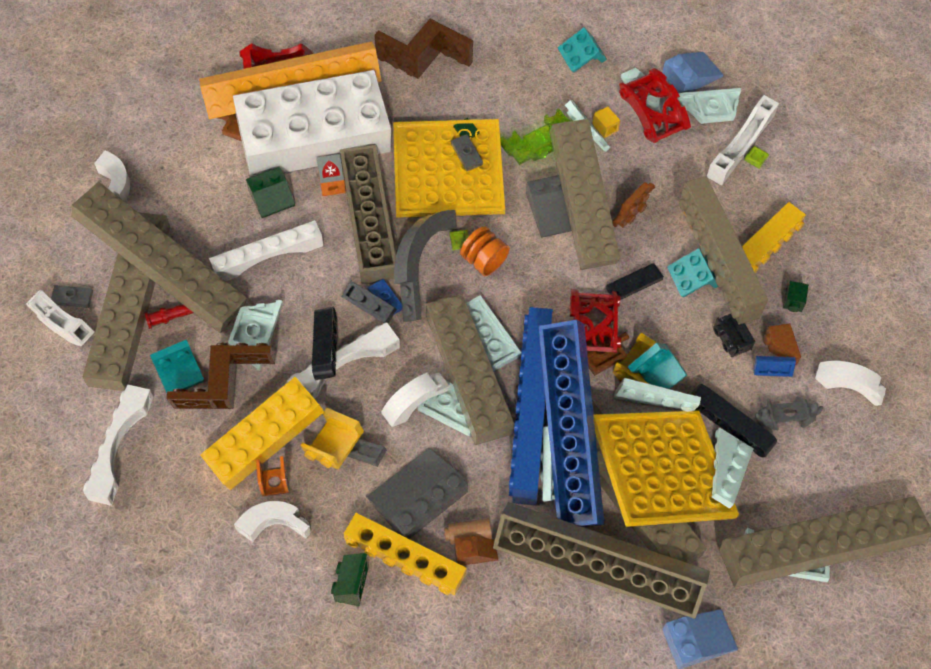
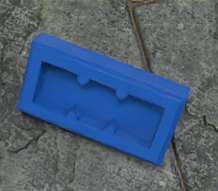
[367,279,402,314]
[753,356,796,377]

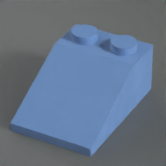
[662,52,723,93]
[662,609,738,669]

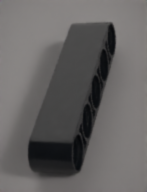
[312,306,337,380]
[690,384,777,458]

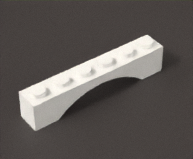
[707,95,779,186]
[209,220,323,281]
[287,322,400,398]
[83,384,154,506]

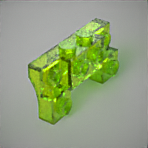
[500,108,570,165]

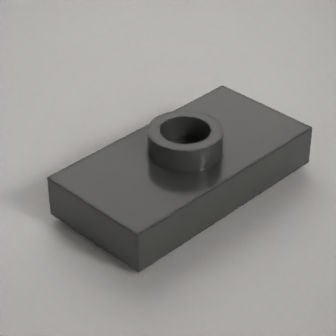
[451,134,483,171]
[51,285,93,308]
[347,438,387,467]

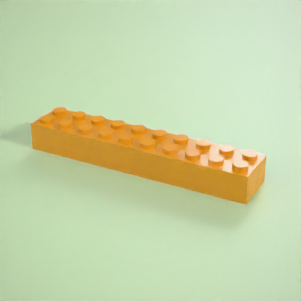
[199,41,382,119]

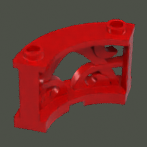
[239,43,313,69]
[619,68,691,143]
[570,289,621,353]

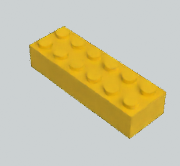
[200,377,324,490]

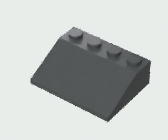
[526,175,571,238]
[366,448,468,539]

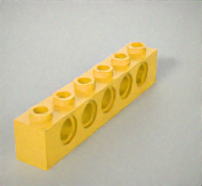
[344,513,467,595]

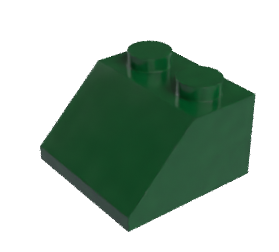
[246,167,295,218]
[331,553,369,606]

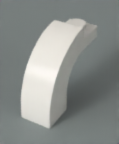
[94,150,130,202]
[26,290,94,346]
[815,361,886,406]
[381,372,450,427]
[234,501,311,542]

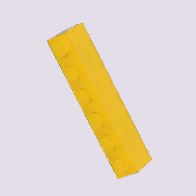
[742,202,806,273]

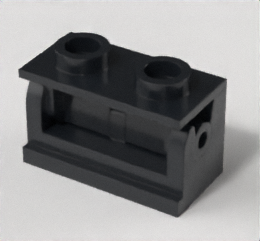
[713,313,756,358]

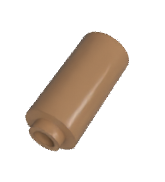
[444,518,492,545]

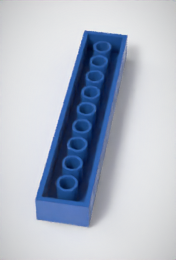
[509,307,553,506]
[539,320,605,527]

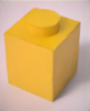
[592,106,621,138]

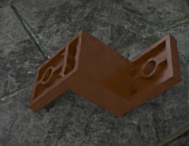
[375,18,473,79]
[166,343,275,409]

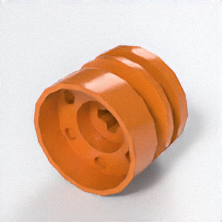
[460,226,510,276]

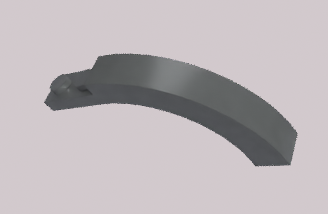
[394,210,457,322]

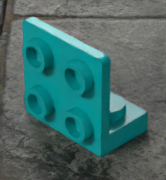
[558,27,607,73]
[667,248,719,297]
[150,339,204,393]
[628,343,687,389]

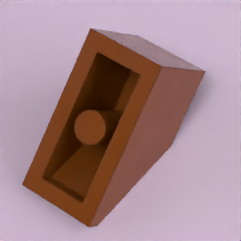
[763,323,801,365]
[454,536,498,566]

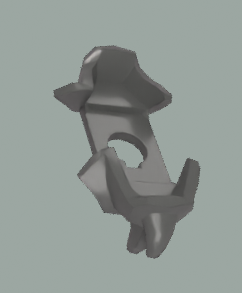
[755,396,823,430]

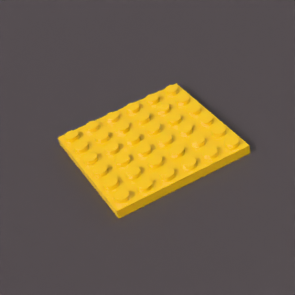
[393,119,505,218]
[593,411,739,527]

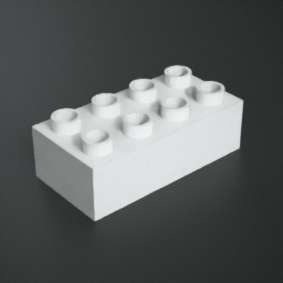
[233,70,391,177]

